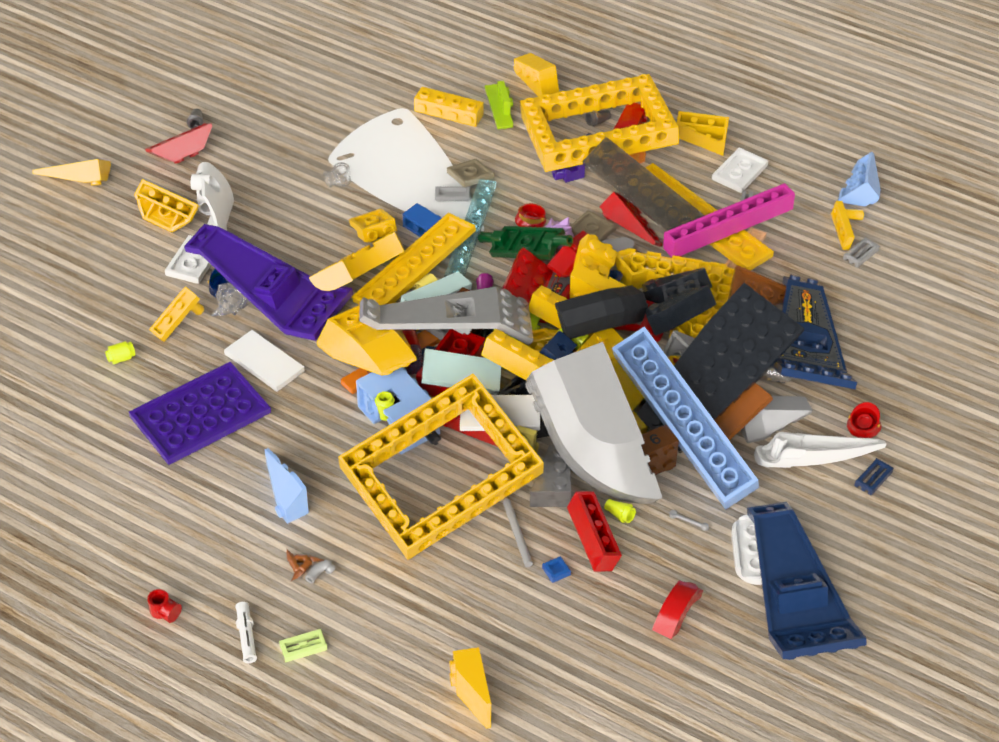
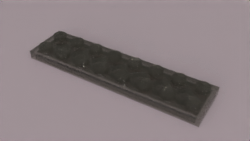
[582,137,705,231]

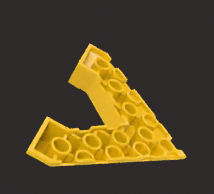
[615,248,745,338]

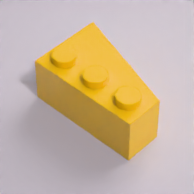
[514,53,559,97]
[570,260,626,299]

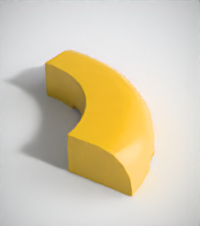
[309,231,405,291]

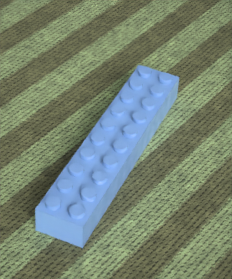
[612,327,759,510]

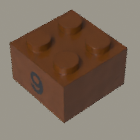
[641,425,679,476]

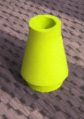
[375,391,395,421]
[604,499,636,523]

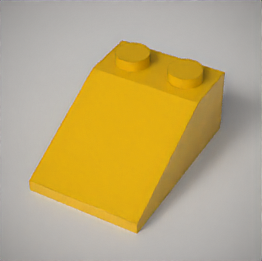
[449,647,491,729]

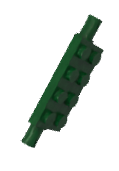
[478,226,573,260]

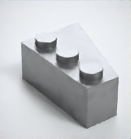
[530,445,571,507]

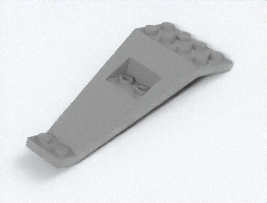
[359,287,533,345]

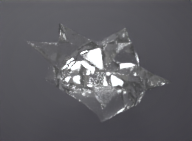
[210,282,250,316]

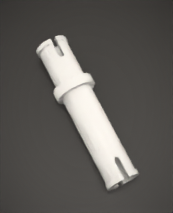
[236,602,257,663]

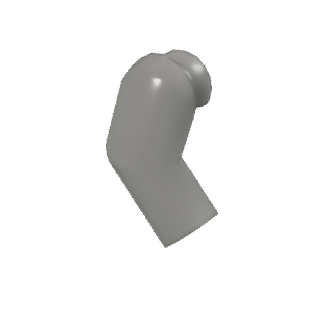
[305,559,336,583]

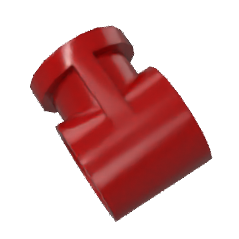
[147,589,182,623]

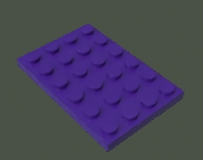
[129,362,271,465]

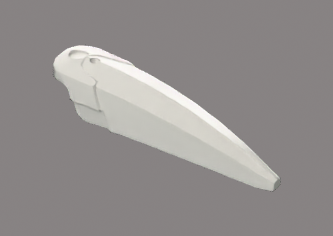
[754,432,886,468]

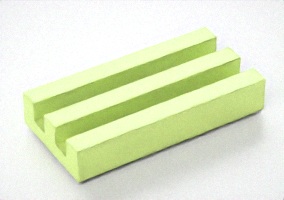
[279,629,327,662]

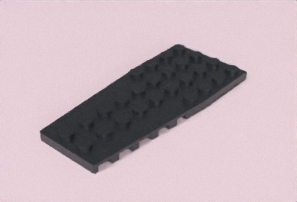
[637,283,804,453]

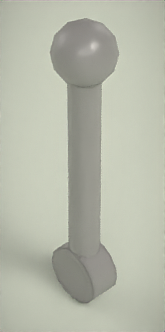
[669,510,709,531]

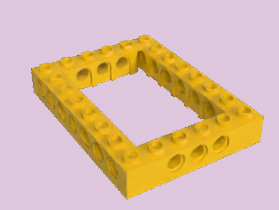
[520,74,679,172]
[338,374,544,560]

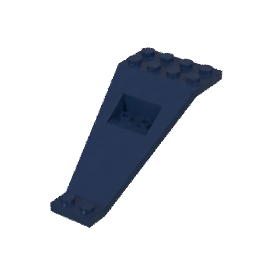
[747,502,867,660]

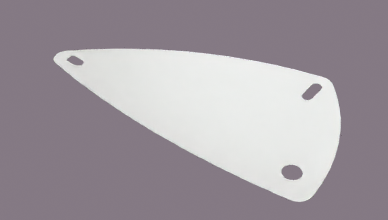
[328,108,484,235]

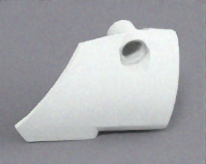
[191,162,234,231]

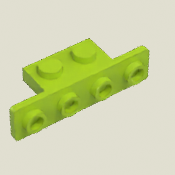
[485,81,514,129]

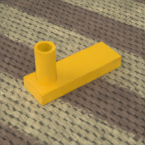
[831,201,864,250]
[149,287,204,342]

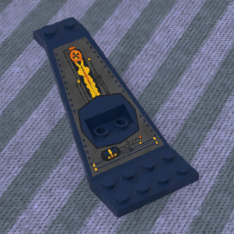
[772,274,857,390]

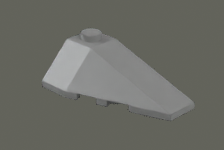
[741,396,813,443]

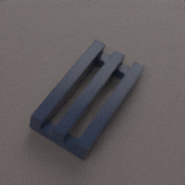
[854,458,894,496]

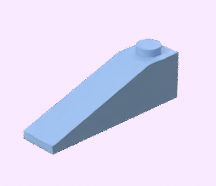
[838,152,881,207]
[265,448,309,524]

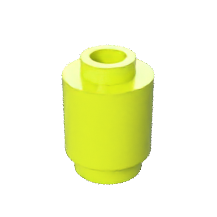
[105,341,135,364]

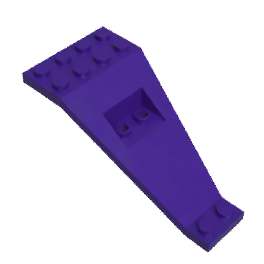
[184,224,354,341]

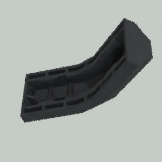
[555,285,648,339]

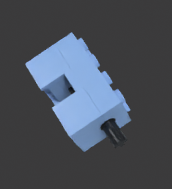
[356,367,441,454]

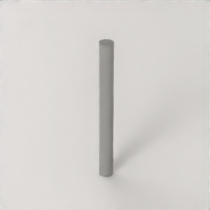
[503,499,533,567]

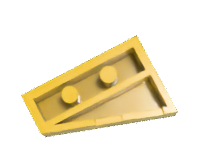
[676,111,729,156]

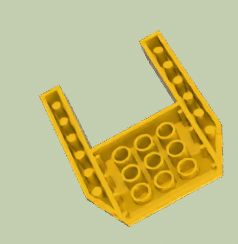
[481,285,644,411]

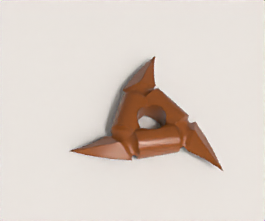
[287,549,324,582]

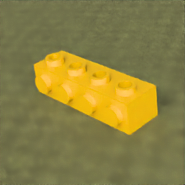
[414,87,484,127]

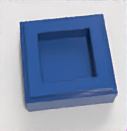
[542,556,571,583]

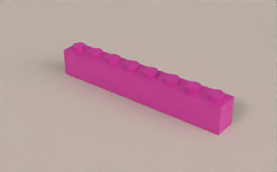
[663,183,795,258]

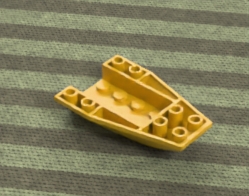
[316,305,417,376]

